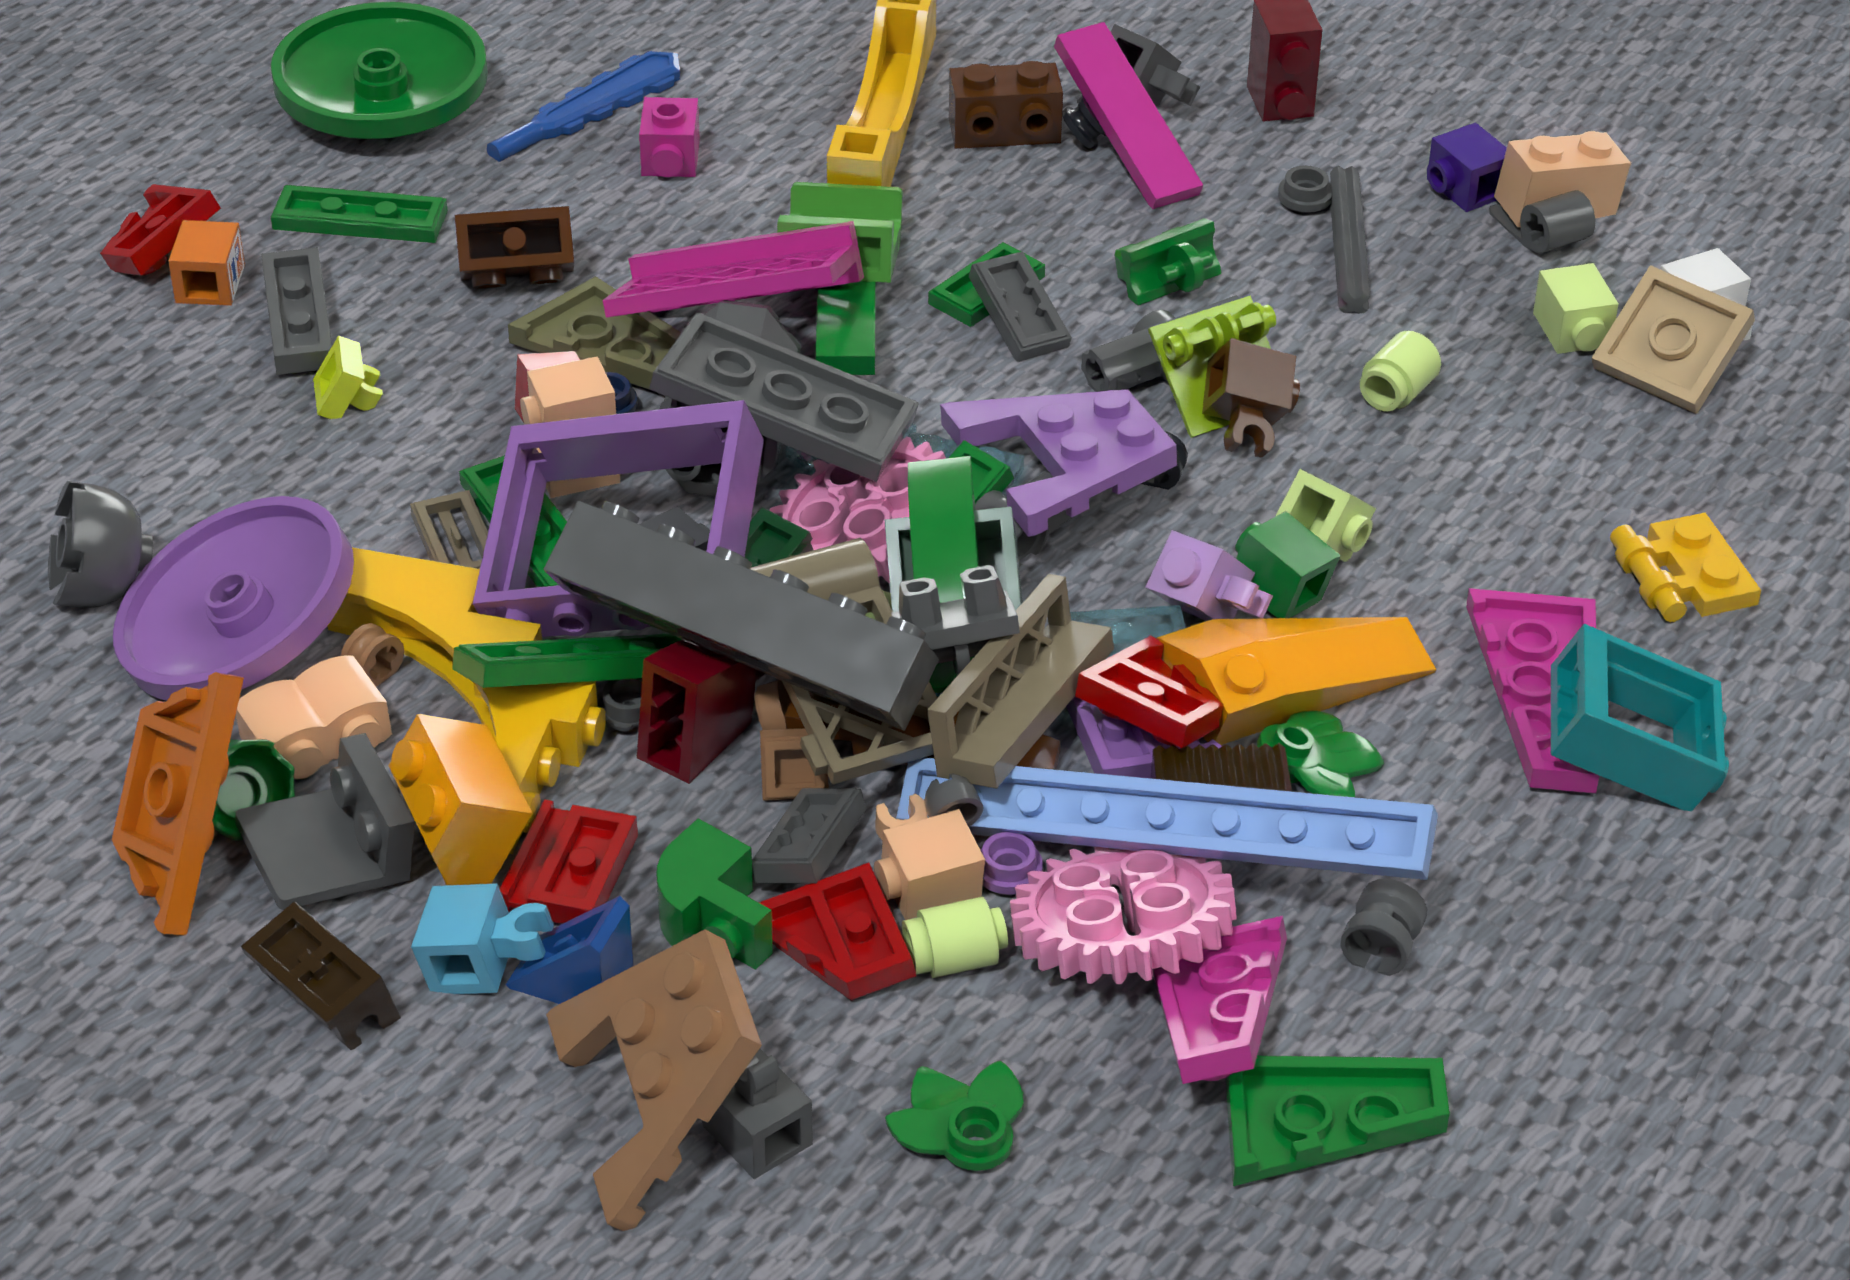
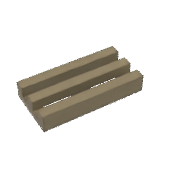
[410,490,488,569]

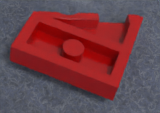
[100,184,221,276]
[758,862,917,1000]

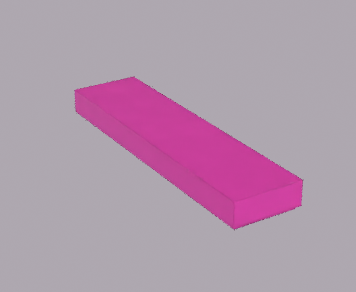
[1054,22,1203,209]

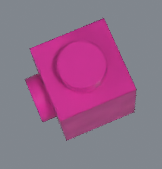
[639,97,700,177]

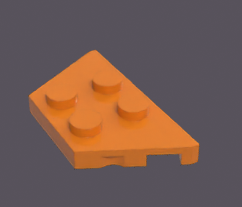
[112,672,244,935]

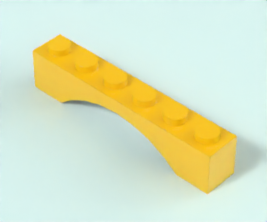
[827,0,936,187]

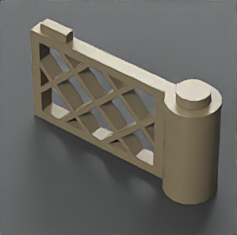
[750,538,937,785]

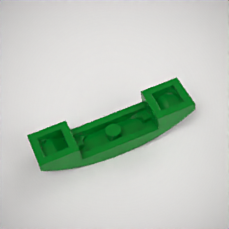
[908,456,979,693]

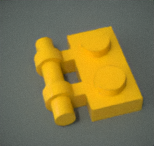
[1610,512,1761,622]

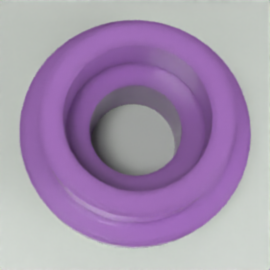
[980,832,1043,895]

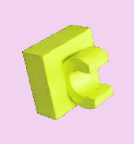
[313,336,383,419]

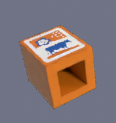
[168,220,245,306]

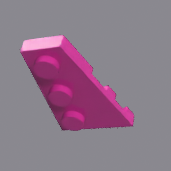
[1152,916,1287,1084]

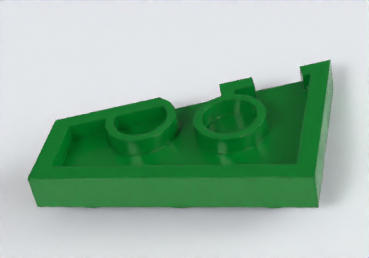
[1225,1056,1450,1186]

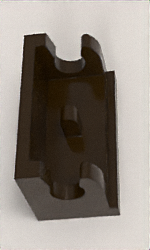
[241,901,401,1050]

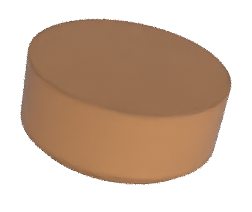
[755,679,790,730]

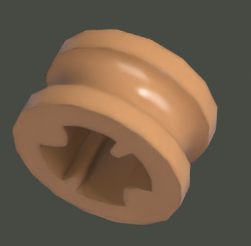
[341,623,404,687]

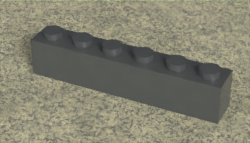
[543,500,939,731]

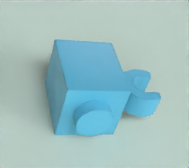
[411,883,554,994]

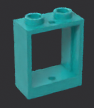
[1551,624,1729,811]

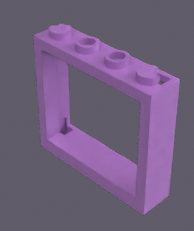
[473,400,764,637]

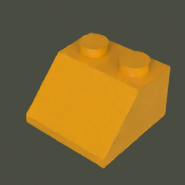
[388,714,533,885]

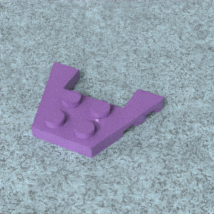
[940,389,1177,537]

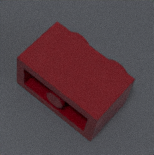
[1247,0,1323,122]

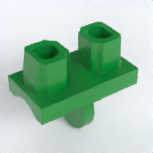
[1114,218,1221,306]

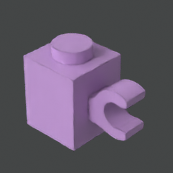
[1146,530,1273,621]

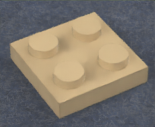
[1592,265,1755,414]

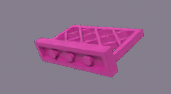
[602,221,864,318]

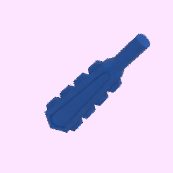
[486,51,680,162]

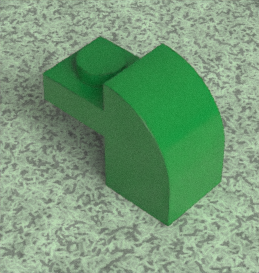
[656,818,773,970]

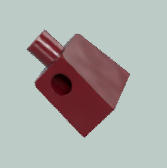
[636,639,765,784]

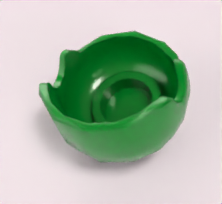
[212,739,295,841]

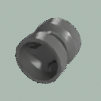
[1340,879,1428,976]

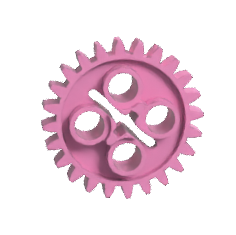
[769,437,946,583]
[1010,847,1237,984]

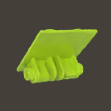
[1148,295,1276,438]

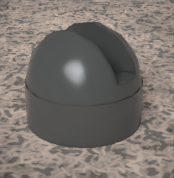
[924,773,983,827]

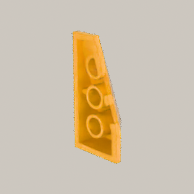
[1157,617,1436,745]

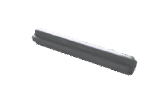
[1330,165,1370,314]

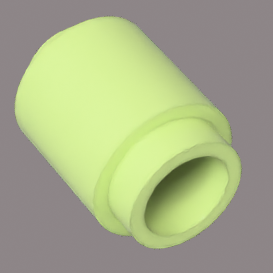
[1360,331,1441,412]
[902,896,1008,978]

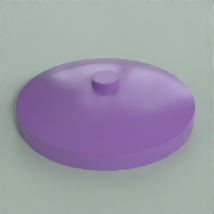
[113,496,354,701]

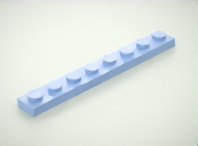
[896,757,1438,880]

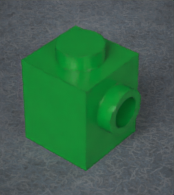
[1235,511,1341,618]

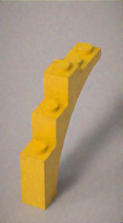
[327,547,606,854]

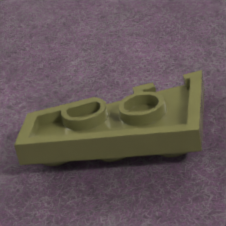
[508,276,681,389]

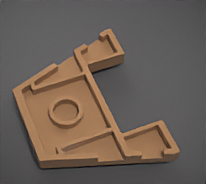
[546,930,762,1231]

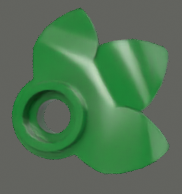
[1257,711,1384,797]
[885,1061,1024,1171]

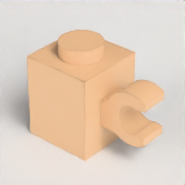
[874,794,985,920]

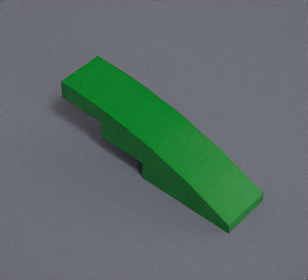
[816,281,876,375]

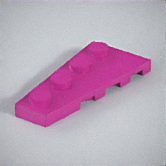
[1466,588,1599,793]

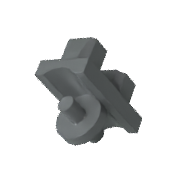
[891,565,1020,676]

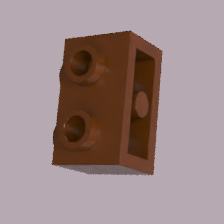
[949,61,1063,149]
[455,206,574,289]

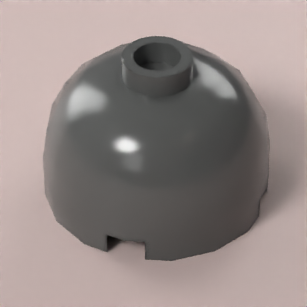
[48,481,153,608]

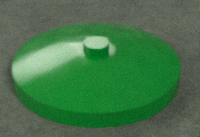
[271,2,488,139]

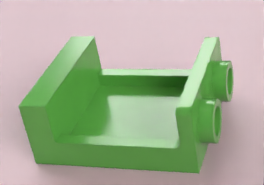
[777,182,903,283]

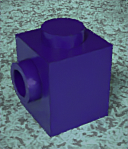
[1427,122,1507,212]

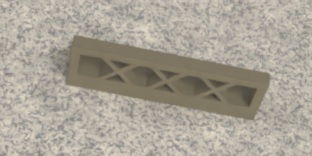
[927,574,1114,789]

